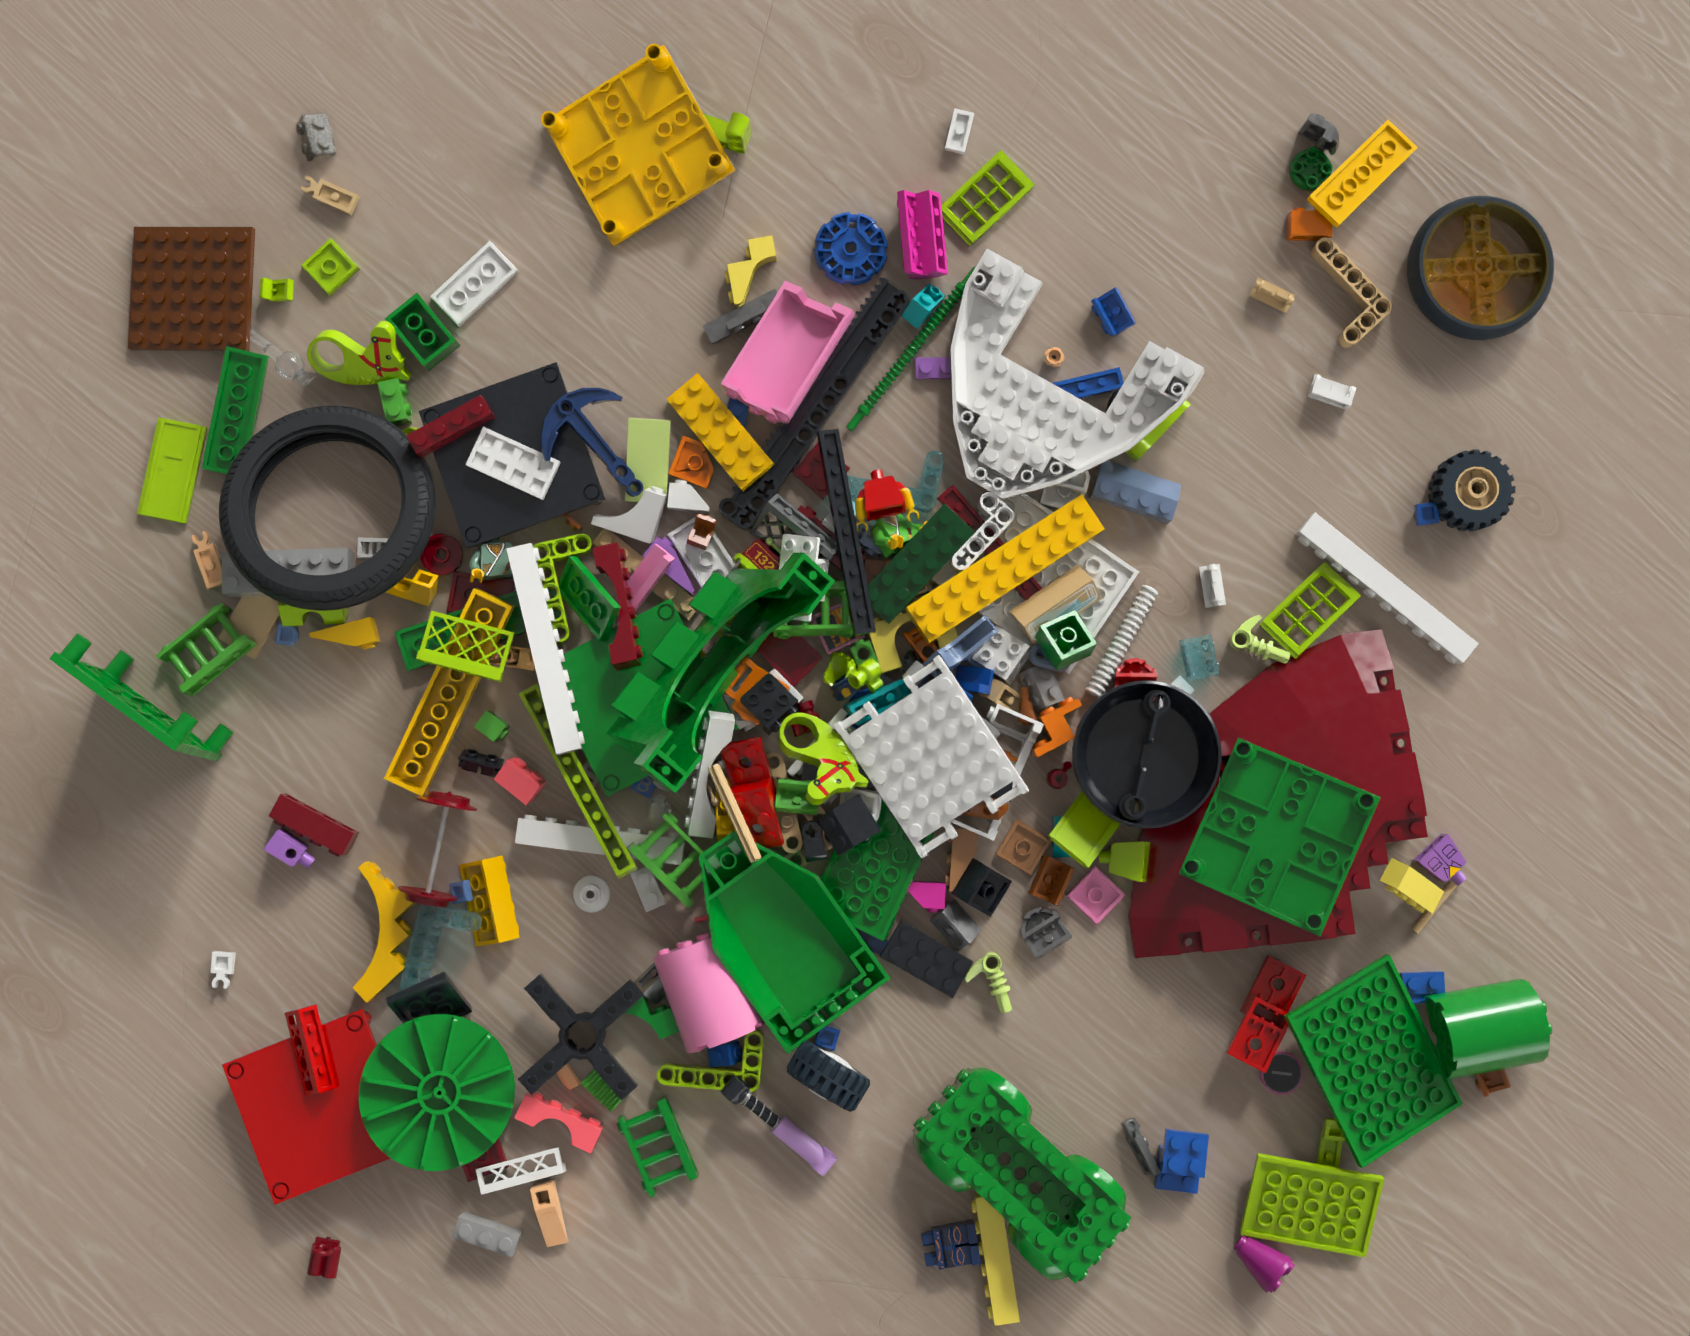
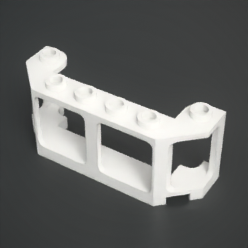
[950,704,1044,841]

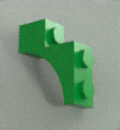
[625,996,679,1039]

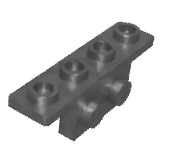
[703,289,778,344]

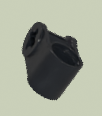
[802,821,827,863]

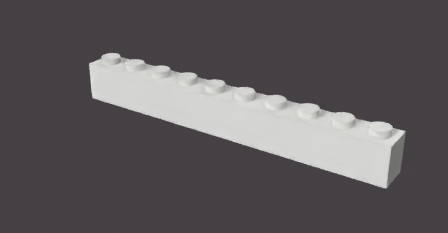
[1295,512,1479,664]
[507,543,585,755]

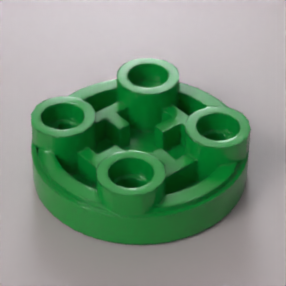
[1289,147,1333,191]

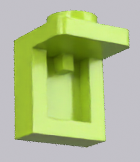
[259,277,294,302]

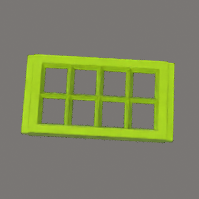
[941,150,1035,247]
[1259,562,1361,659]

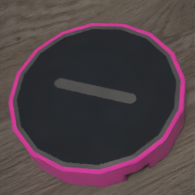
[1259,1051,1303,1094]

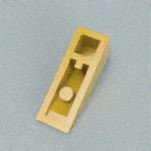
[309,617,381,650]

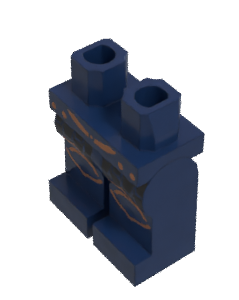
[921,1219,981,1270]

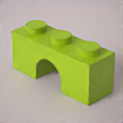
[278,602,349,626]

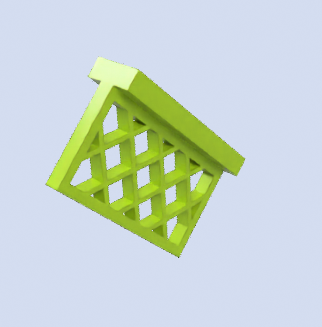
[416,611,515,683]

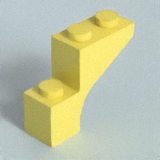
[724,235,777,309]

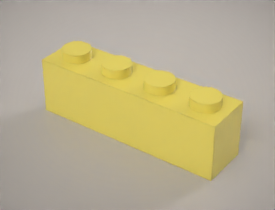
[1380,858,1444,914]

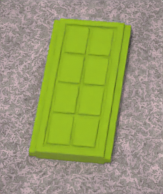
[137,417,208,524]
[1048,791,1137,869]

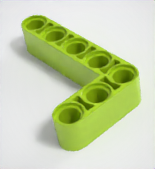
[703,112,752,154]
[533,534,592,645]
[657,1028,764,1092]

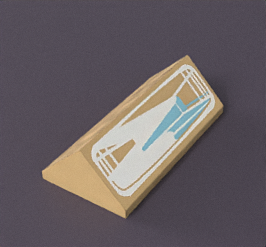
[1009,565,1101,645]

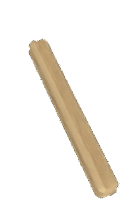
[708,764,761,863]

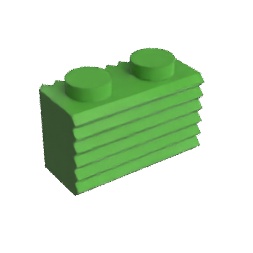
[581,1069,621,1112]

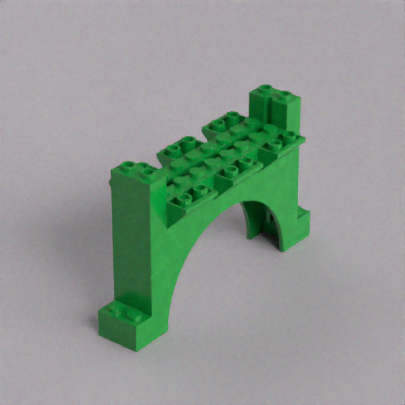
[606,553,835,793]

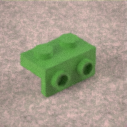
[775,778,818,815]

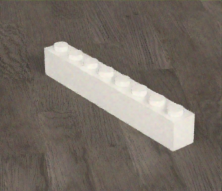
[515,814,686,865]

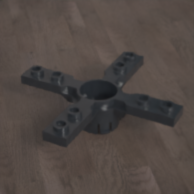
[518,974,644,1101]

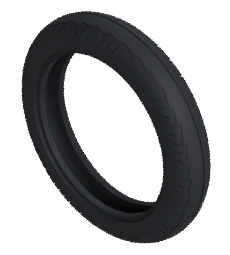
[219,405,436,611]

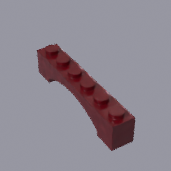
[593,542,643,671]

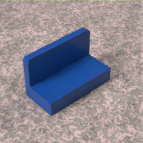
[955,665,994,695]

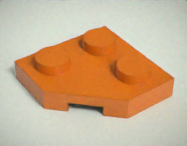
[668,436,715,489]

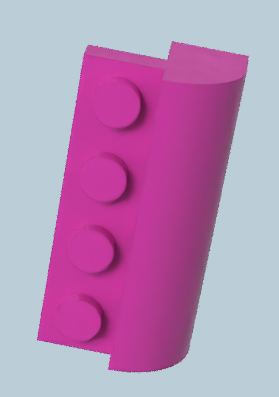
[897,190,948,279]

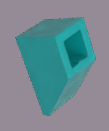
[901,283,945,329]

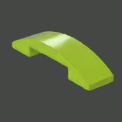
[1316,1118,1345,1168]

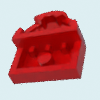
[1114,658,1157,703]

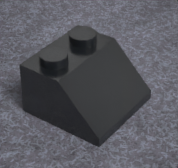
[817,794,881,856]
[951,858,1012,917]

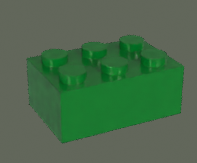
[384,293,461,371]

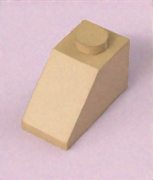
[978,678,1021,718]

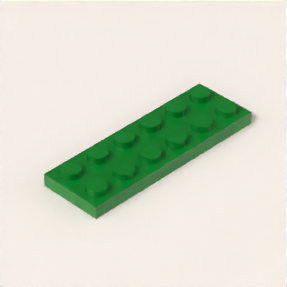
[202,346,269,474]

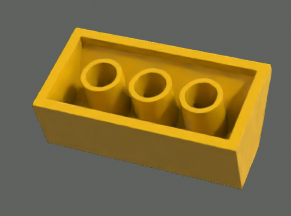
[459,855,520,947]

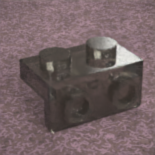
[296,113,337,161]

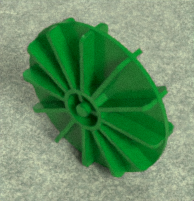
[358,1014,515,1171]

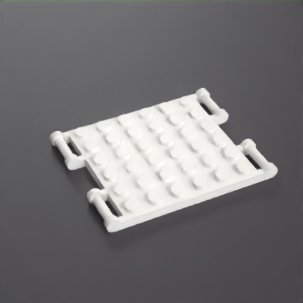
[834,655,1029,858]

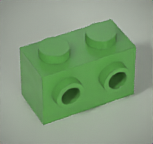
[378,378,413,426]

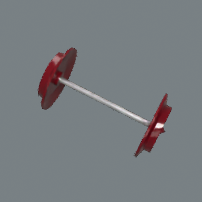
[397,790,477,907]

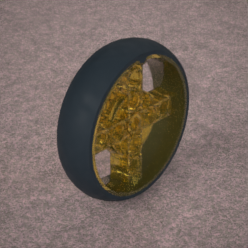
[1407,196,1554,340]

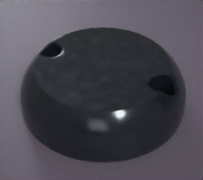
[1072,681,1221,828]

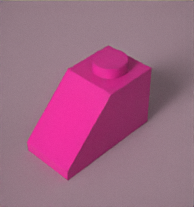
[908,881,946,913]

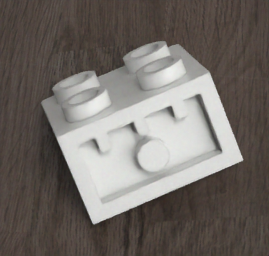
[973,625,1031,686]

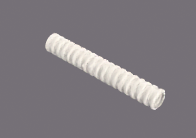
[1085,585,1159,698]

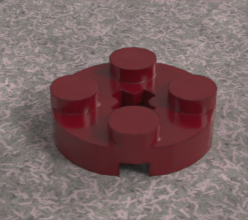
[420,534,463,576]

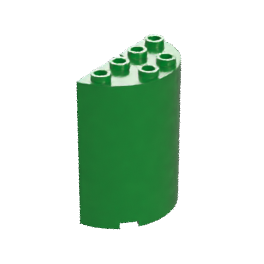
[1424,979,1552,1081]

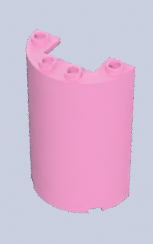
[721,281,854,424]

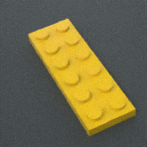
[1307,120,1418,228]
[667,373,775,491]

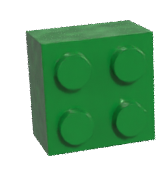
[1035,610,1097,671]

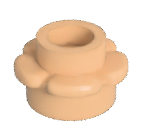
[1044,347,1064,367]

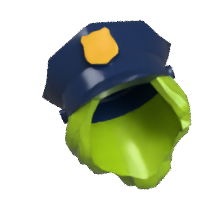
[823,651,861,701]

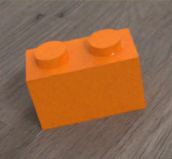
[1286,208,1333,241]

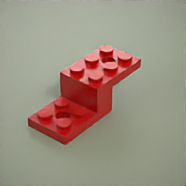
[721,736,784,848]
[1226,955,1307,1073]

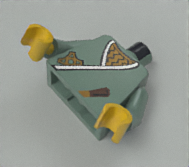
[469,538,513,583]

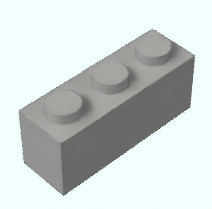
[452,1211,523,1257]

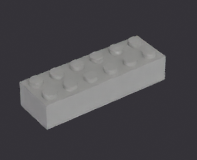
[222,548,354,598]

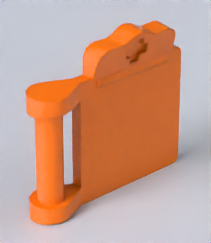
[724,656,790,725]

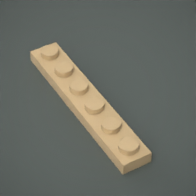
[592,528,696,621]

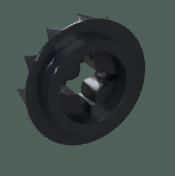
[900,650,918,679]

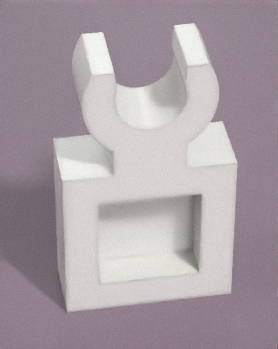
[210,951,236,989]

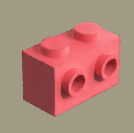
[493,757,547,805]

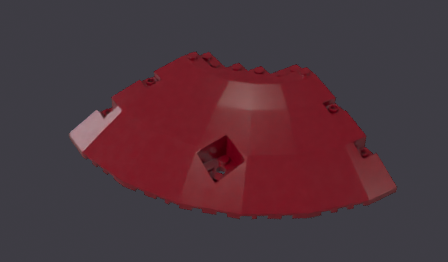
[1128,629,1428,958]

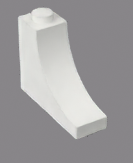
[591,486,668,544]

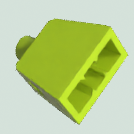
[1099,842,1150,882]

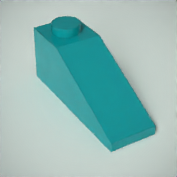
[844,679,911,726]

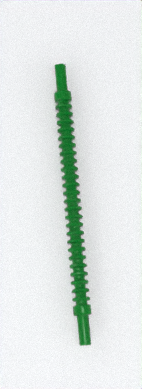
[846,267,975,432]

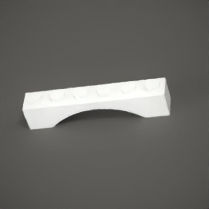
[684,710,735,839]

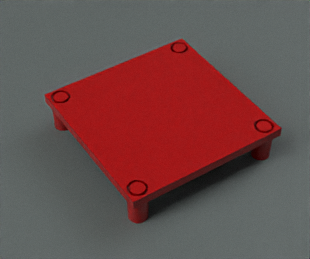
[222,1009,391,1205]

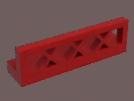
[285,1004,337,1096]

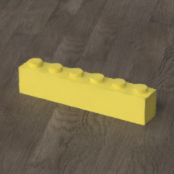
[971,1193,1020,1326]

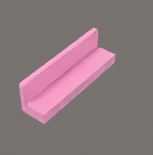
[614,544,675,623]

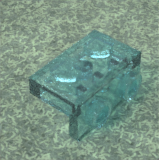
[1179,634,1219,681]

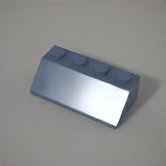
[1090,461,1181,524]

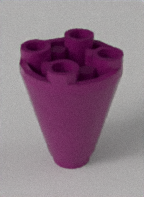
[1233,1235,1295,1293]

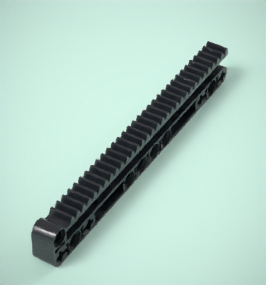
[719,277,909,531]

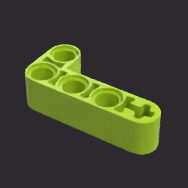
[1125,400,1191,462]

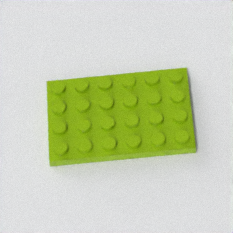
[1239,1153,1384,1258]

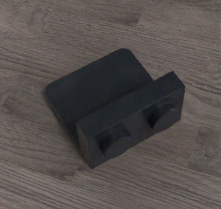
[740,673,799,736]

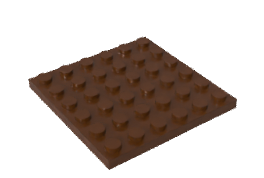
[128,227,255,351]

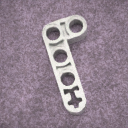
[950,492,1014,573]

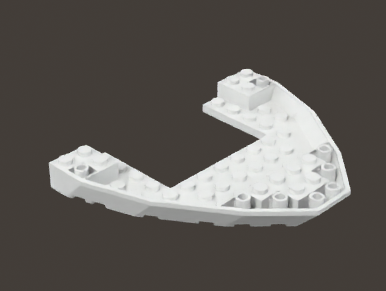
[951,249,1205,499]

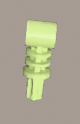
[1229,615,1290,664]
[965,952,1012,1013]

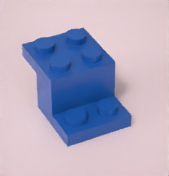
[1154,1129,1209,1194]

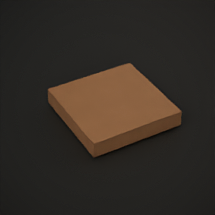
[995,819,1051,876]

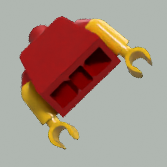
[855,469,920,533]

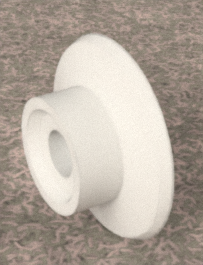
[573,875,610,913]

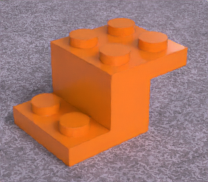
[1030,697,1082,757]

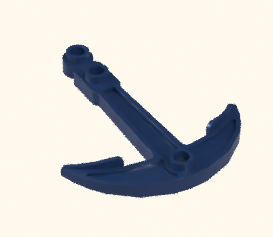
[540,388,643,497]

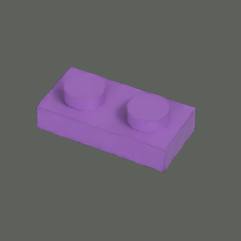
[915,357,952,380]

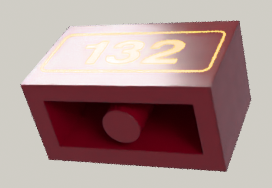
[742,538,780,570]

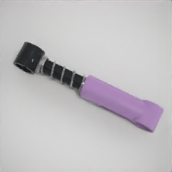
[721,1074,838,1176]

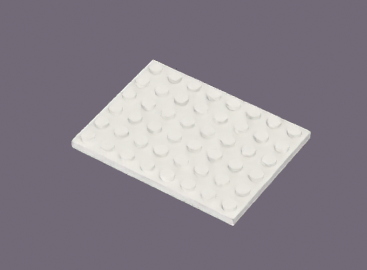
[932,493,1139,674]

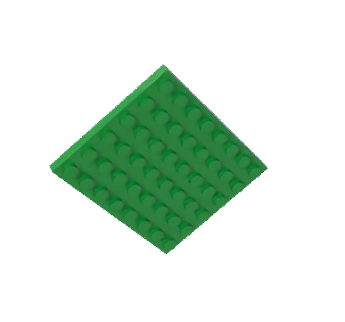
[1284,954,1463,1168]

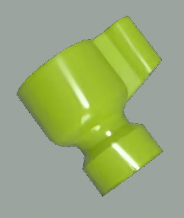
[848,659,883,692]

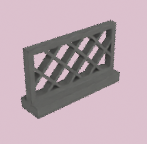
[749,494,838,562]

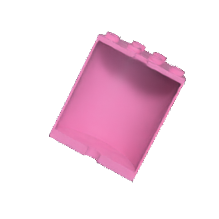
[653,932,765,1053]

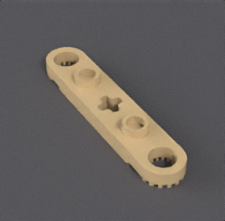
[766,752,804,854]

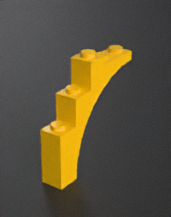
[353,861,415,1003]

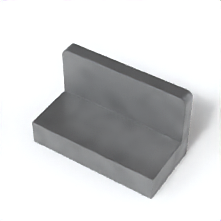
[930,899,981,952]
[634,963,666,1005]

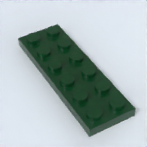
[868,503,975,624]

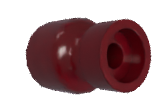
[791,700,821,737]
[1046,761,1072,789]

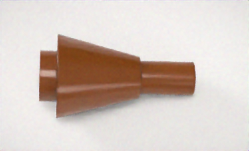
[1017,686,1038,726]

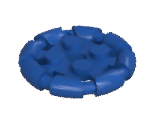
[814,212,888,286]

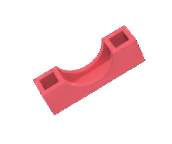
[514,1092,604,1154]

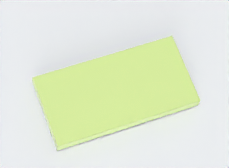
[625,418,671,504]

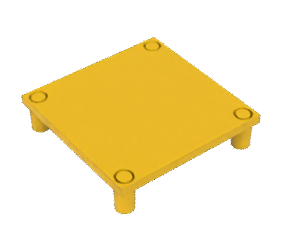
[541,43,736,247]

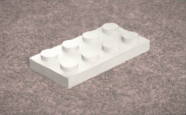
[466,427,561,500]

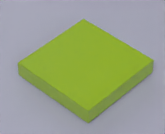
[301,238,360,296]

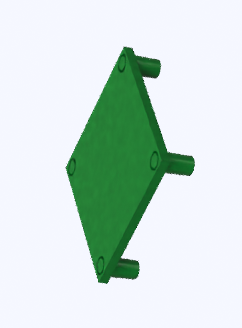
[562,598,738,797]
[49,633,234,762]
[1179,738,1381,936]

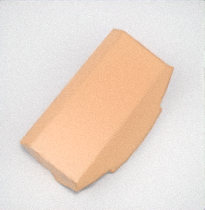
[557,1063,581,1091]

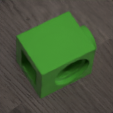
[850,639,879,668]
[474,710,510,742]

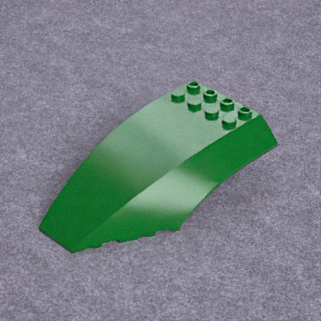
[698,831,891,1054]

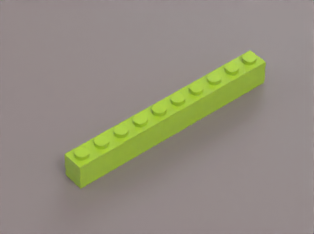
[519,684,638,879]

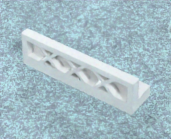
[476,1147,567,1195]

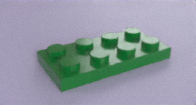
[558,556,621,641]

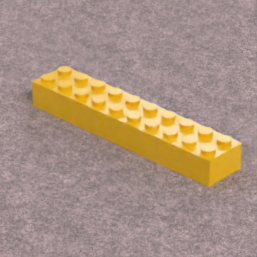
[905,494,1105,645]
[384,588,515,796]

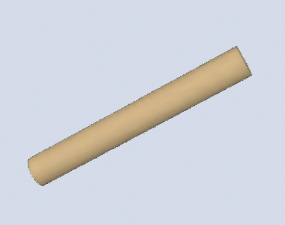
[1411,881,1457,934]

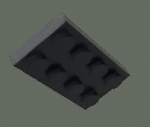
[880,920,973,998]

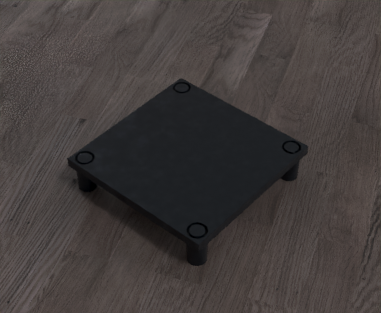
[419,362,606,549]

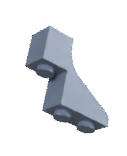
[923,616,999,678]

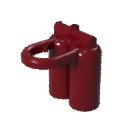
[307,1236,341,1279]

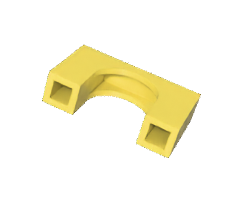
[869,612,958,673]

